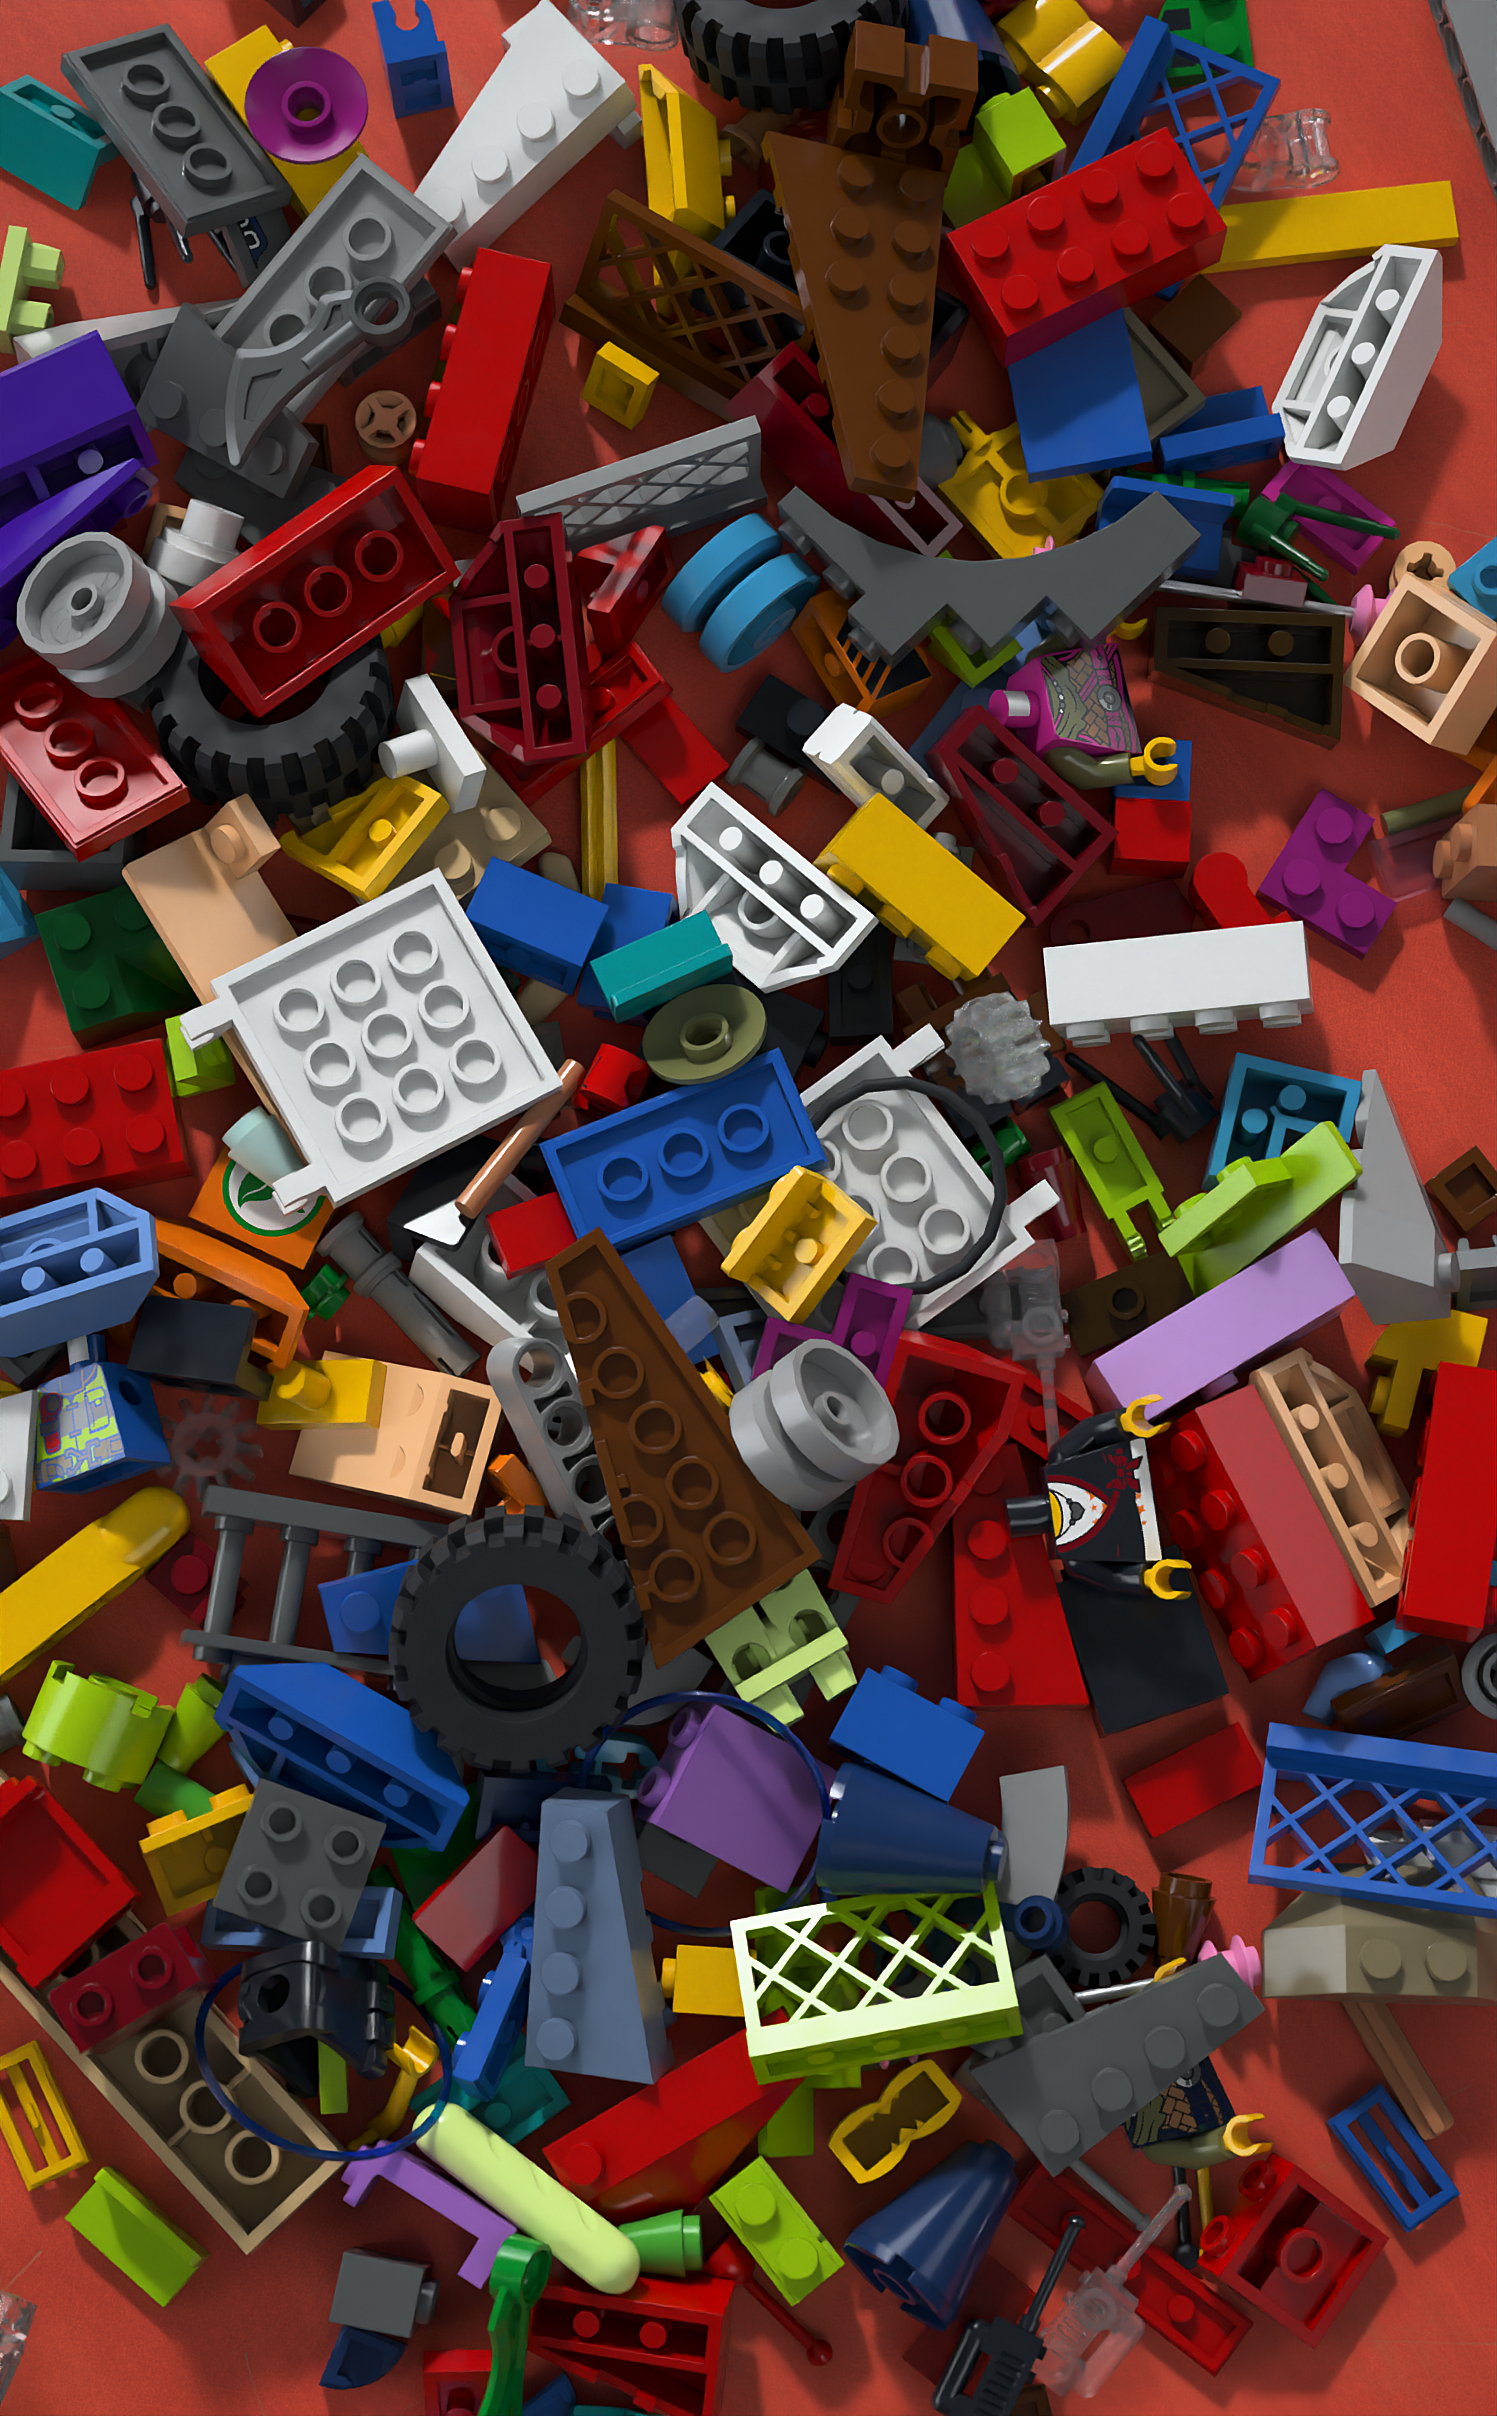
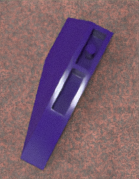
[0,329,160,528]
[0,458,160,651]

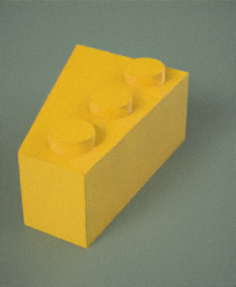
[812,792,1026,981]

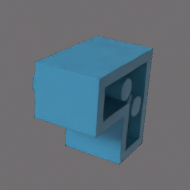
[1201,1052,1363,1192]

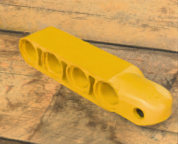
[0,1485,191,1688]

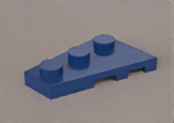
[317,1558,541,1664]

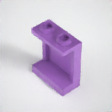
[634,1697,838,1893]
[341,2138,520,2289]

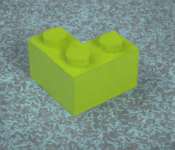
[941,87,1067,243]

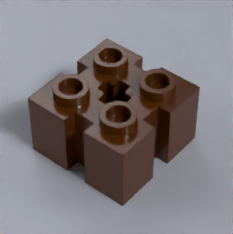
[827,20,978,188]

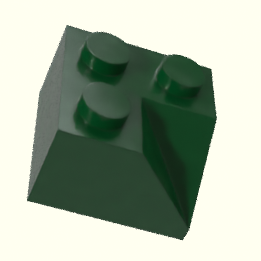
[34,884,202,1050]

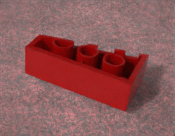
[1395,1361,1497,1643]

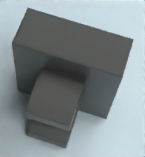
[1452,1235,1497,1312]

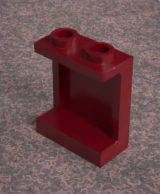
[48,1923,220,2054]

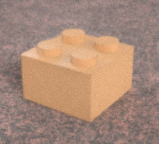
[1343,573,1497,756]

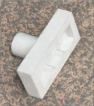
[378,673,487,814]

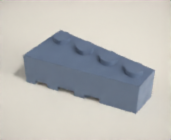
[525,1786,675,2084]

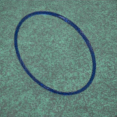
[575,1691,832,1938]
[194,1953,453,2162]

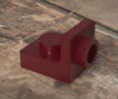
[145,1530,249,1631]

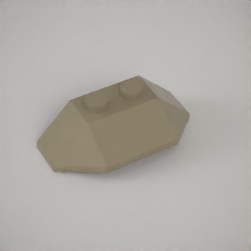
[1261,1863,1497,2007]

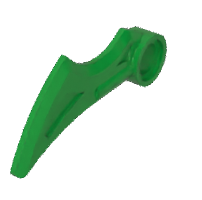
[477,2233,552,2416]

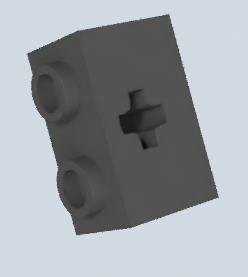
[329,2246,441,2338]

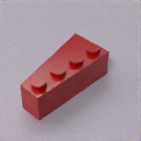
[949,1443,1090,1712]

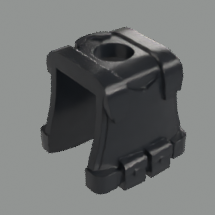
[237,1941,395,2099]

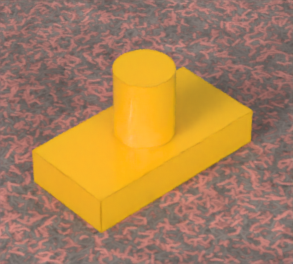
[256,1359,387,1430]

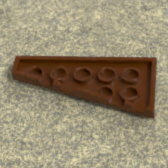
[761,130,946,504]
[544,1226,824,1670]

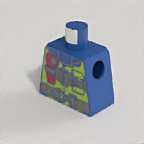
[35,1334,171,1496]

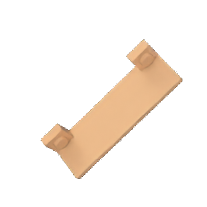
[122,793,326,1196]

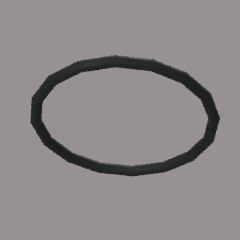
[810,1076,1008,1295]

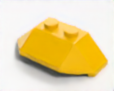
[638,64,736,317]

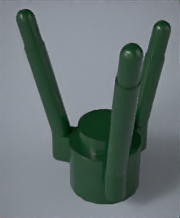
[1235,492,1401,605]

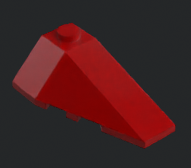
[827,1327,1027,1606]
[542,2005,807,2227]

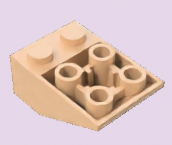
[289,1351,506,1522]

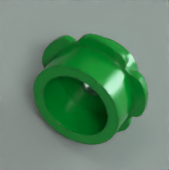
[299,1263,351,1322]

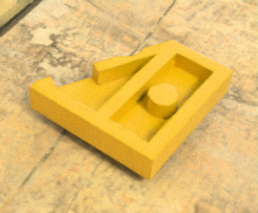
[278,775,450,902]

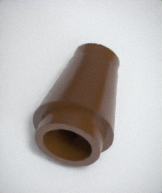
[1152,1872,1217,1972]

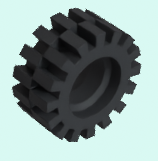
[1047,1867,1156,1988]

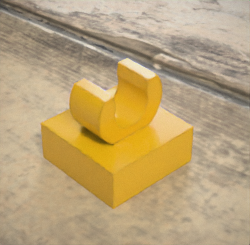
[580,341,660,430]

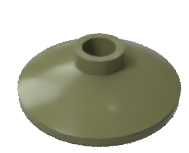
[642,984,768,1085]

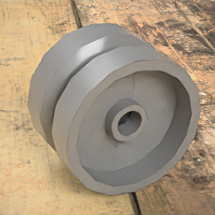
[17,532,182,698]
[729,1339,899,1511]

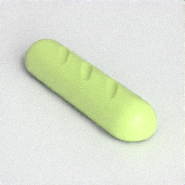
[412,2102,640,2294]

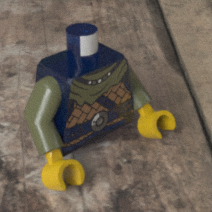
[1116,1958,1272,2170]

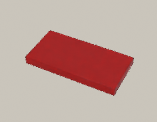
[0,650,191,863]

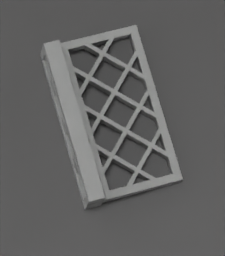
[516,415,768,571]

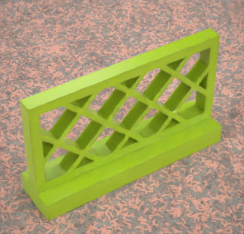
[730,1881,1024,2085]

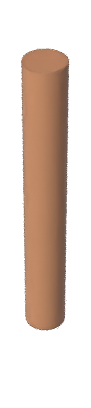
[454,1059,587,1219]

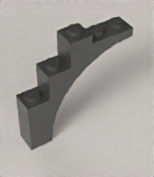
[778,486,1201,669]

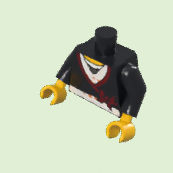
[1004,1394,1192,1600]

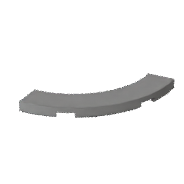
[861,1765,1071,2073]

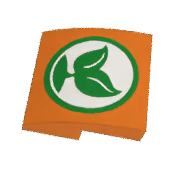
[188,1105,344,1272]

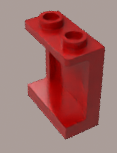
[0,1776,144,1990]

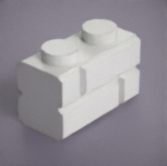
[802,703,950,830]

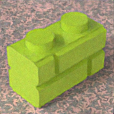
[708,2155,845,2307]

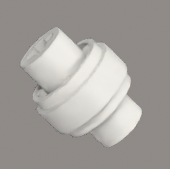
[146,499,244,597]

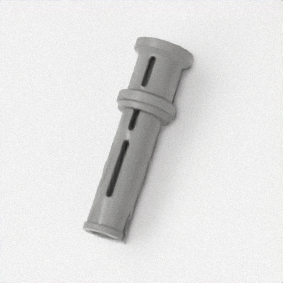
[316,1211,482,1378]

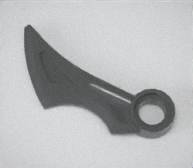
[225,276,414,470]

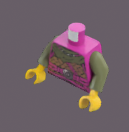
[988,618,1178,790]

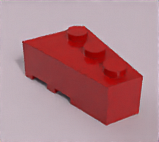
[527,2255,736,2416]

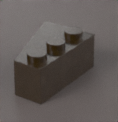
[1147,607,1345,750]

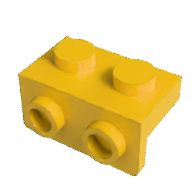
[721,1165,878,1326]
[138,1783,253,1917]

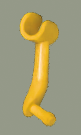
[346,2026,440,2158]

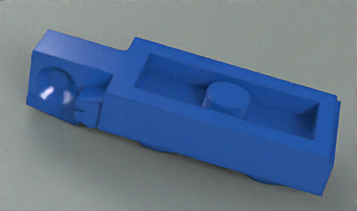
[451,1912,535,2103]

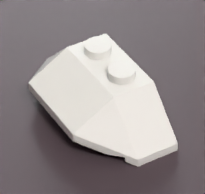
[1271,244,1443,471]
[671,782,879,994]

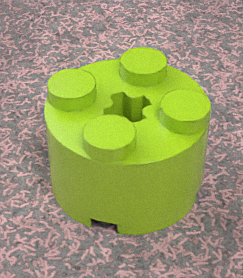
[22,1660,175,1792]

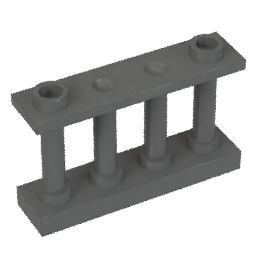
[179,1485,449,1693]

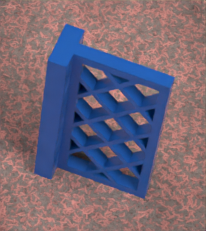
[1067,15,1281,302]
[1248,1722,1497,1919]

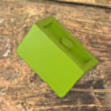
[65,2166,211,2308]

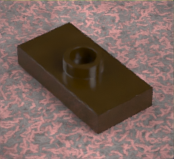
[1055,1249,1196,1358]

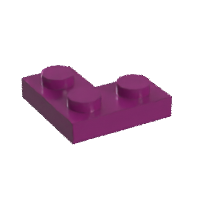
[1255,788,1397,961]
[750,1272,913,1389]

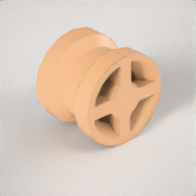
[355,390,420,466]
[1387,541,1456,595]

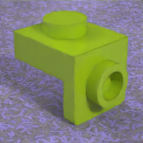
[165,1014,236,1098]

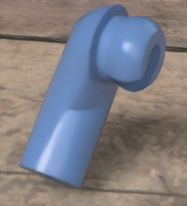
[1302,1649,1393,1727]

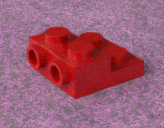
[1196,2152,1390,2350]

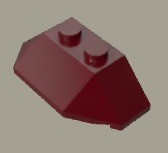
[448,512,594,766]

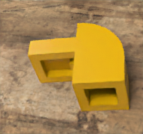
[1364,1309,1488,1438]

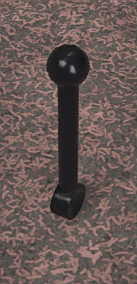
[1173,2131,1200,2270]

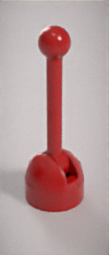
[698,2229,833,2367]

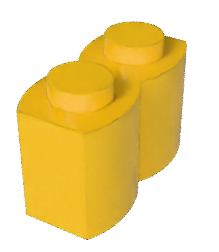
[995,0,1126,127]
[827,2059,962,2184]

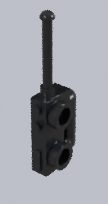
[931,2215,1086,2416]

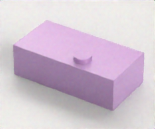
[1083,1227,1356,1438]

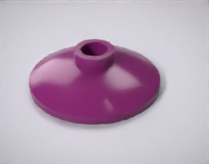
[244,46,369,165]

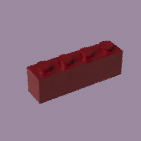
[723,341,964,557]

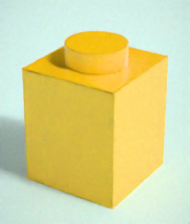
[661,1945,757,2018]

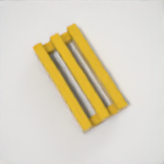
[0,2040,93,2191]

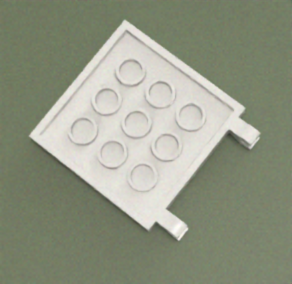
[179,867,563,1217]
[698,1023,1060,1334]

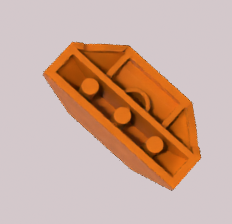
[107,1215,310,1396]

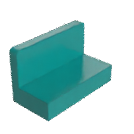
[0,75,122,210]
[589,909,733,1024]

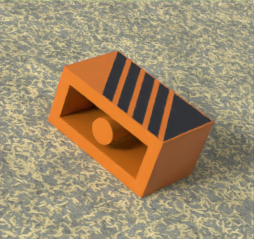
[790,589,934,720]

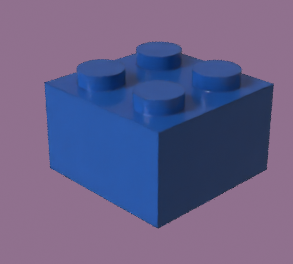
[827,1665,985,1803]

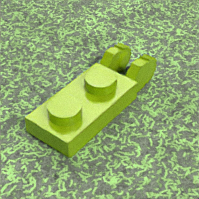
[1046,1081,1176,1263]

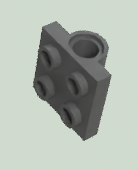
[211,1778,387,1952]

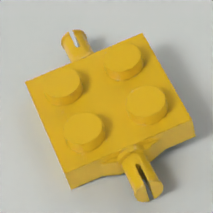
[936,410,1104,560]

